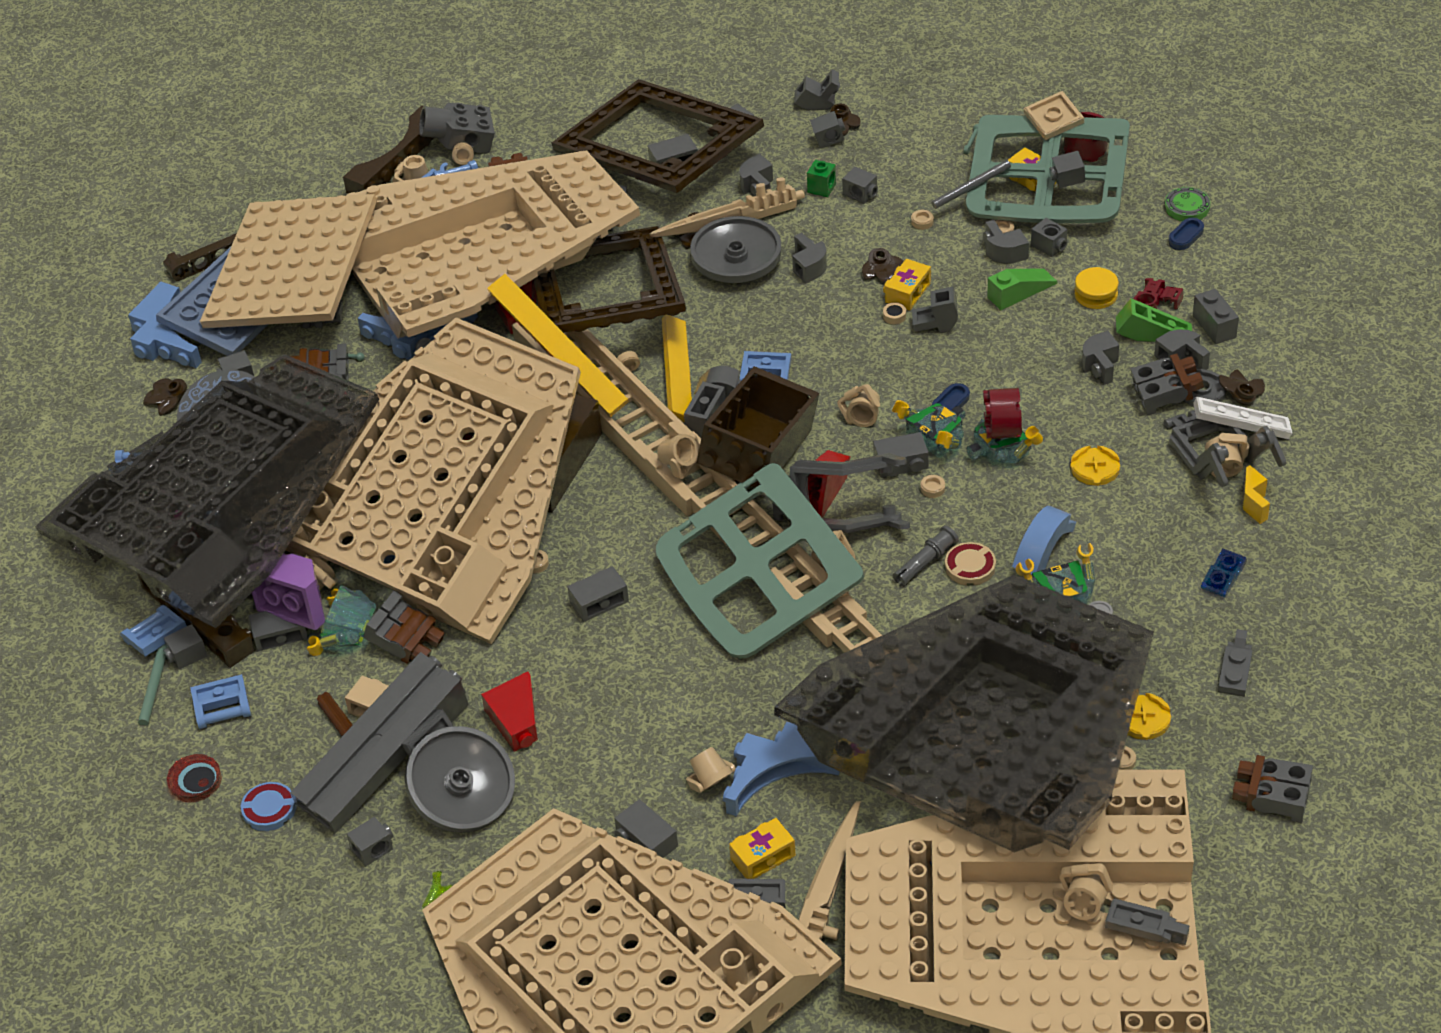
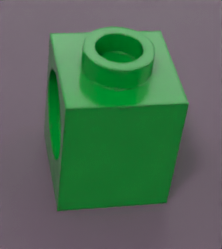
[807,160,836,197]

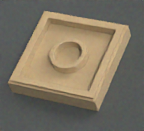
[1024,91,1084,140]

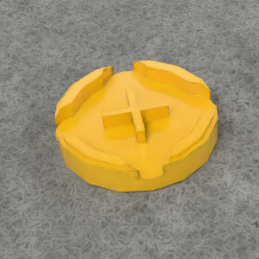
[1070,445,1120,486]
[1116,693,1171,740]

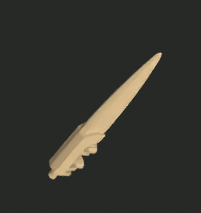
[650,177,805,237]
[798,801,861,940]

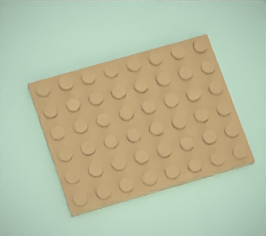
[200,194,377,328]

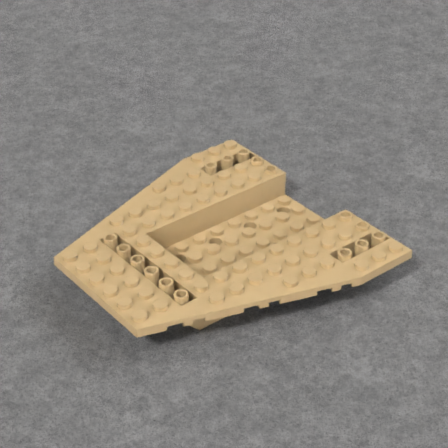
[346,150,640,339]
[240,318,581,645]
[845,770,1211,1033]
[422,808,842,1033]

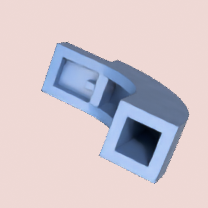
[1012,505,1076,575]

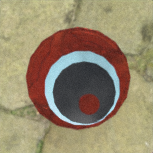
[167,754,222,802]

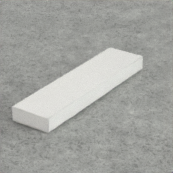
[1193,397,1292,439]

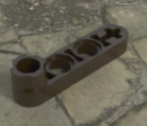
[163,233,237,281]

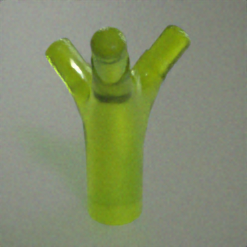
[422,871,452,908]

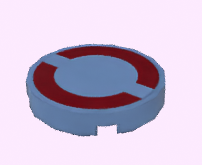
[240,782,296,831]

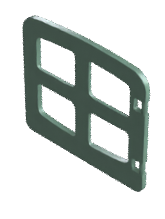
[966,115,1130,223]
[656,463,864,659]

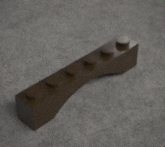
[343,105,434,194]

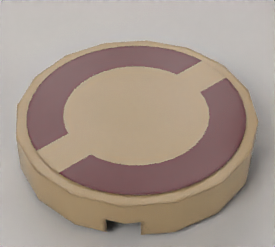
[945,542,996,585]

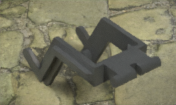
[1163,410,1286,487]
[772,453,910,533]

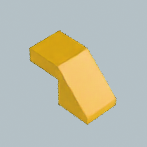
[1243,466,1270,524]

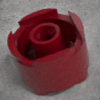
[1063,112,1108,162]
[983,388,1022,439]

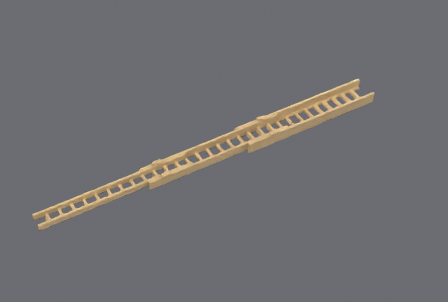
[512,323,1013,792]

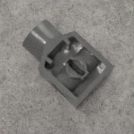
[419,103,495,153]

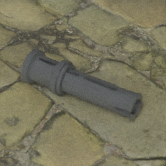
[893,525,959,586]

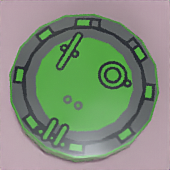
[1165,187,1210,221]

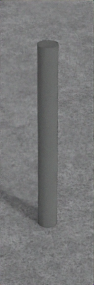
[931,160,1011,209]

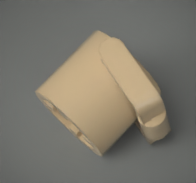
[1205,433,1250,477]
[1059,863,1113,920]

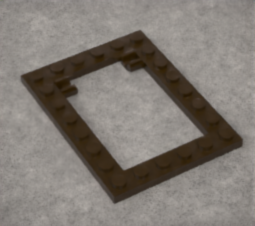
[551,79,764,193]
[533,226,686,333]

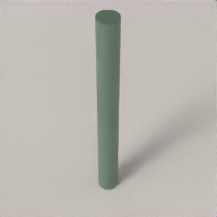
[138,644,167,725]

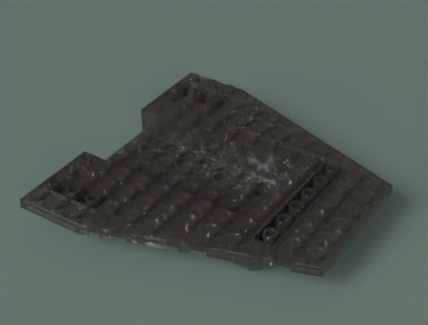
[35,354,380,628]
[774,575,1154,853]

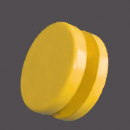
[1074,267,1119,309]

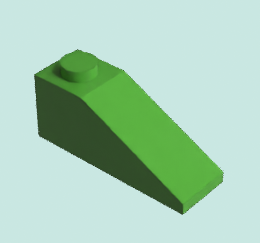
[987,269,1058,310]
[1116,298,1192,342]

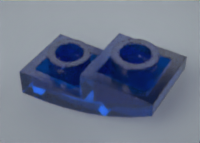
[1201,548,1247,597]

